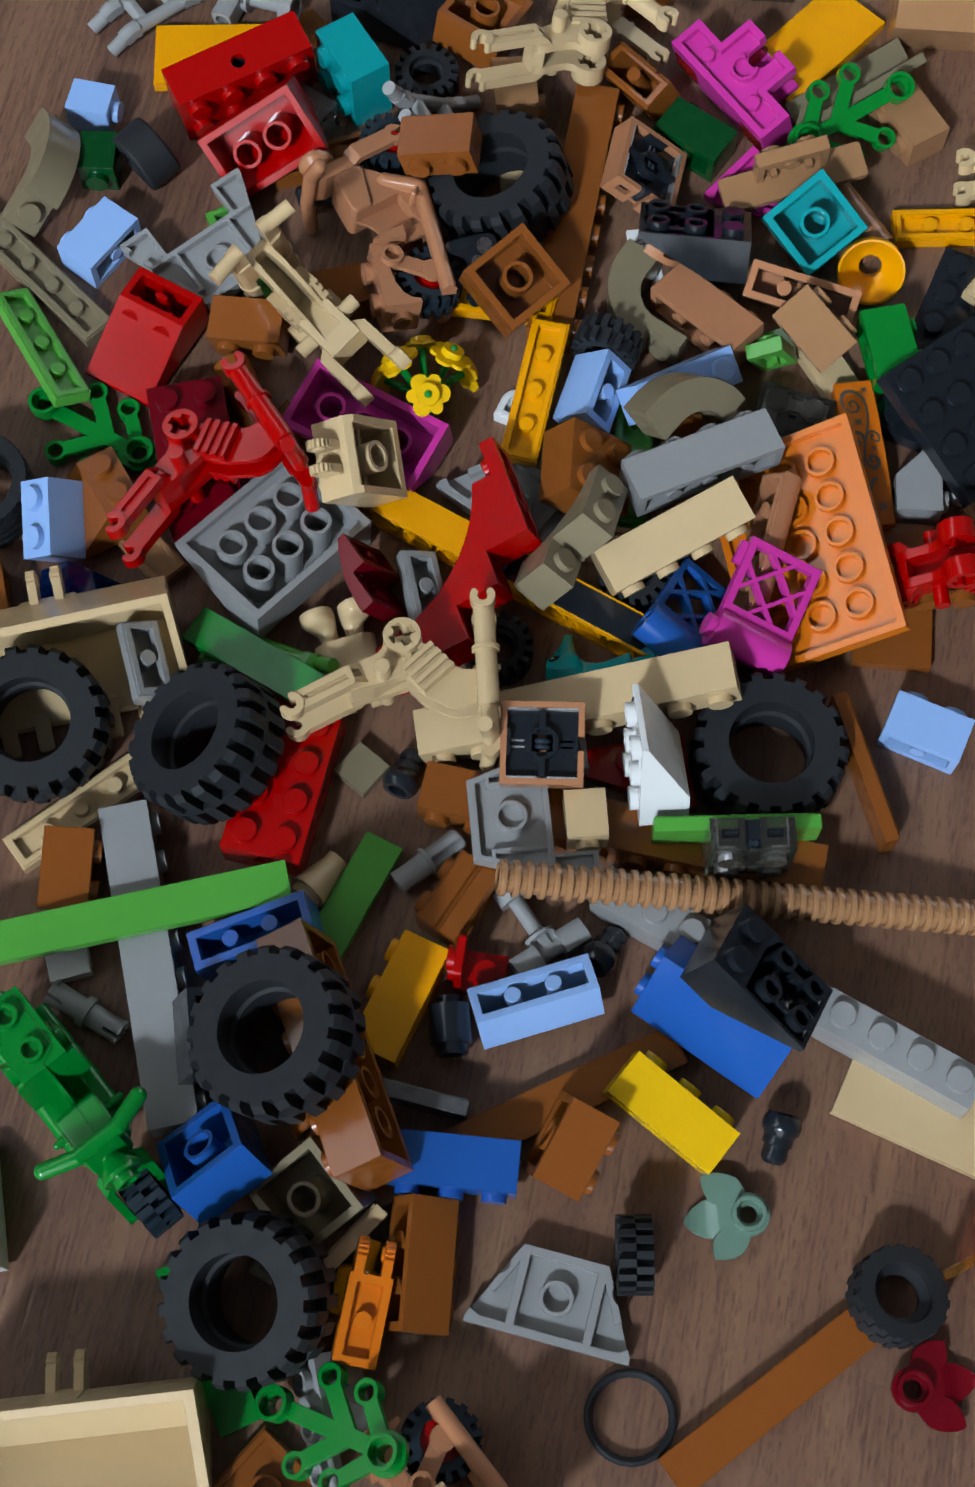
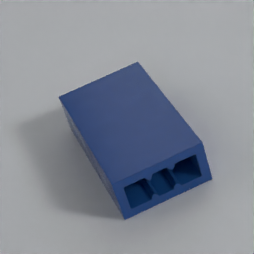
[631,935,792,1099]

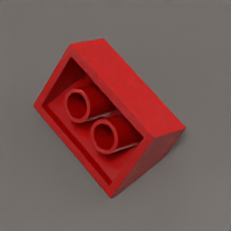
[197,74,329,197]

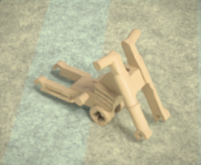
[465,0,679,92]
[208,199,412,407]
[279,587,501,773]

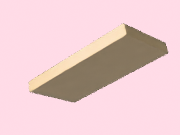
[829,1059,975,1179]

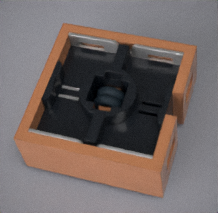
[600,116,687,214]
[499,700,585,789]

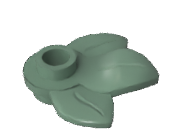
[683,1173,770,1260]

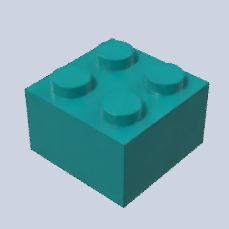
[314,12,393,127]
[762,168,868,276]

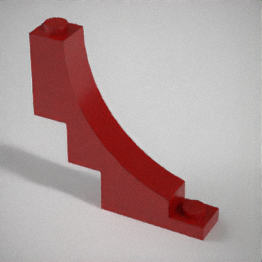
[375,437,542,696]

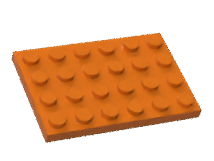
[720,413,910,679]

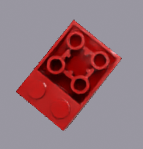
[86,266,209,407]

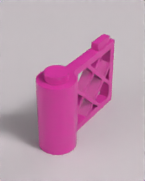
[699,536,822,678]

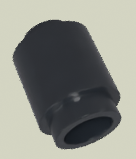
[428,994,472,1058]

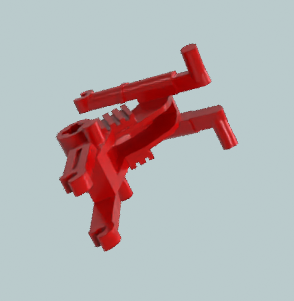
[105,351,321,568]
[887,516,975,610]

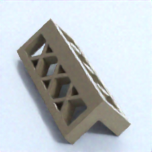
[782,37,927,128]

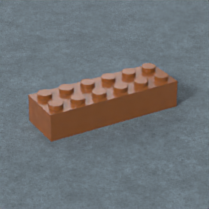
[256,918,414,1192]

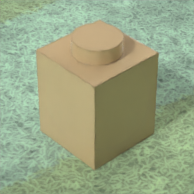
[562,787,609,851]

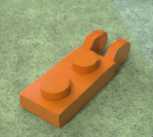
[330,1235,397,1370]

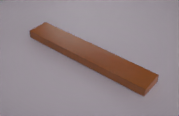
[657,1307,878,1487]

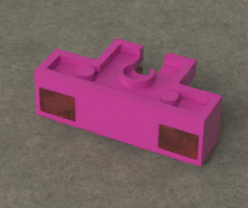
[671,19,799,151]

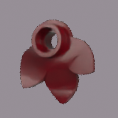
[890,1340,975,1433]

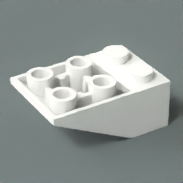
[623,684,690,826]

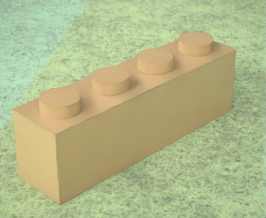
[590,475,755,598]

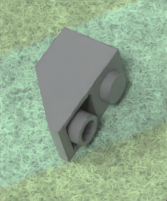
[891,450,949,527]

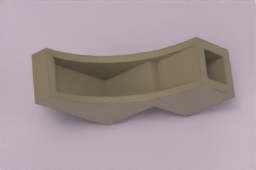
[513,464,628,610]

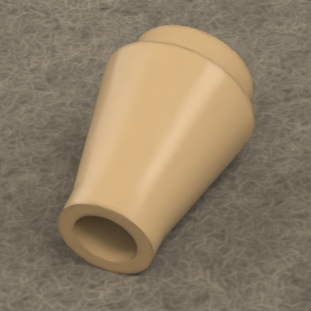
[291,851,347,907]

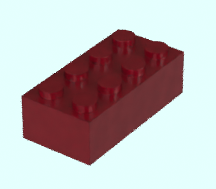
[146,376,243,543]

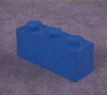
[186,890,325,982]
[387,1128,521,1205]

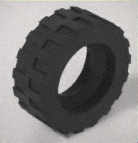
[845,1243,951,1350]

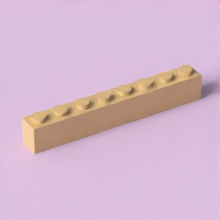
[413,641,743,766]

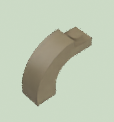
[0,107,81,237]
[606,238,688,365]
[623,372,746,440]

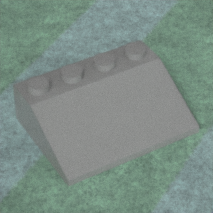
[175,463,372,639]

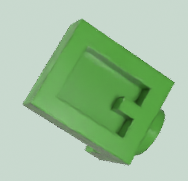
[745,328,798,372]

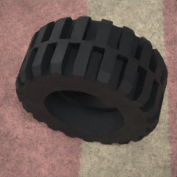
[427,110,574,243]
[0,644,115,804]
[129,661,286,825]
[689,672,849,815]
[186,944,366,1126]
[157,1210,339,1392]

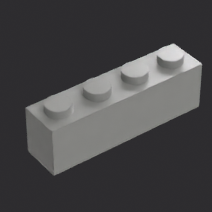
[619,408,785,517]

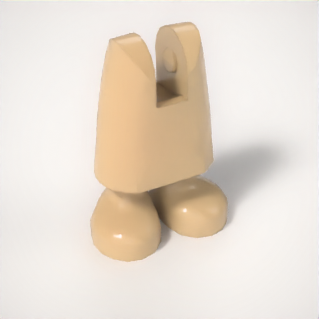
[299,597,383,715]

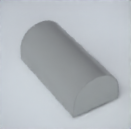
[395,550,443,620]
[116,620,171,706]

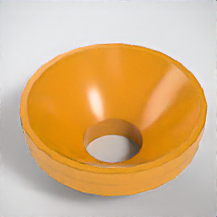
[837,236,906,305]

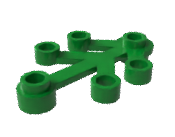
[787,63,915,159]
[28,382,158,473]
[254,1362,409,1487]

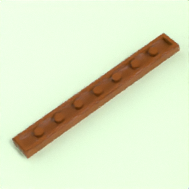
[373,1030,688,1209]

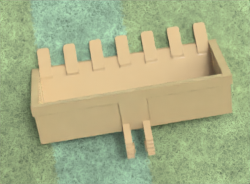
[0,1348,213,1487]

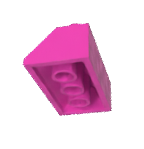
[282,358,454,492]

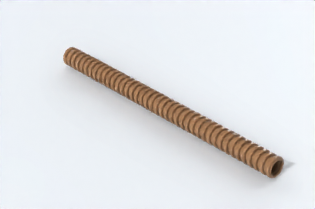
[495,858,975,936]

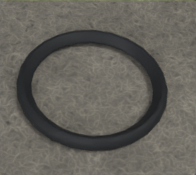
[583,1368,678,1467]

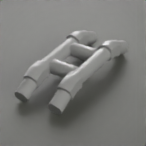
[87,0,206,57]
[382,81,481,122]

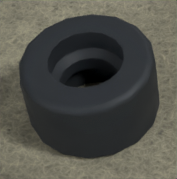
[113,117,180,190]

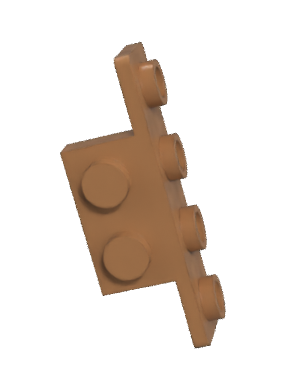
[718,134,868,211]

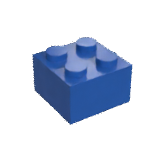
[156,1100,273,1223]

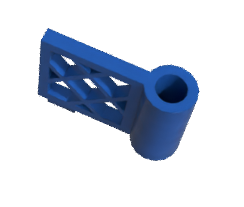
[631,557,726,656]

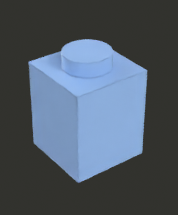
[64,78,124,132]

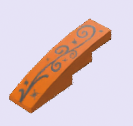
[832,380,895,529]

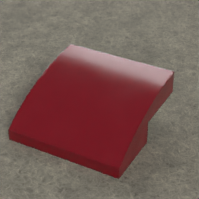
[338,533,408,622]

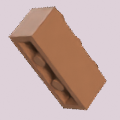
[742,259,862,324]
[650,263,764,367]

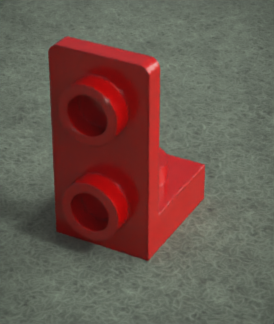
[446,934,509,995]

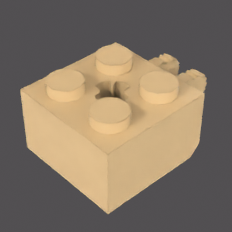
[305,414,408,508]

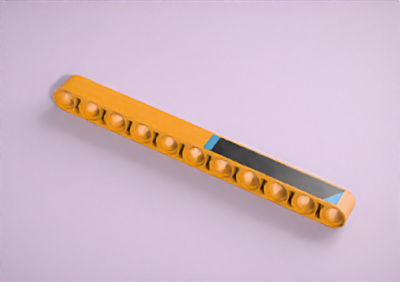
[356,490,658,658]

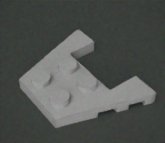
[119,167,261,311]
[466,737,601,871]

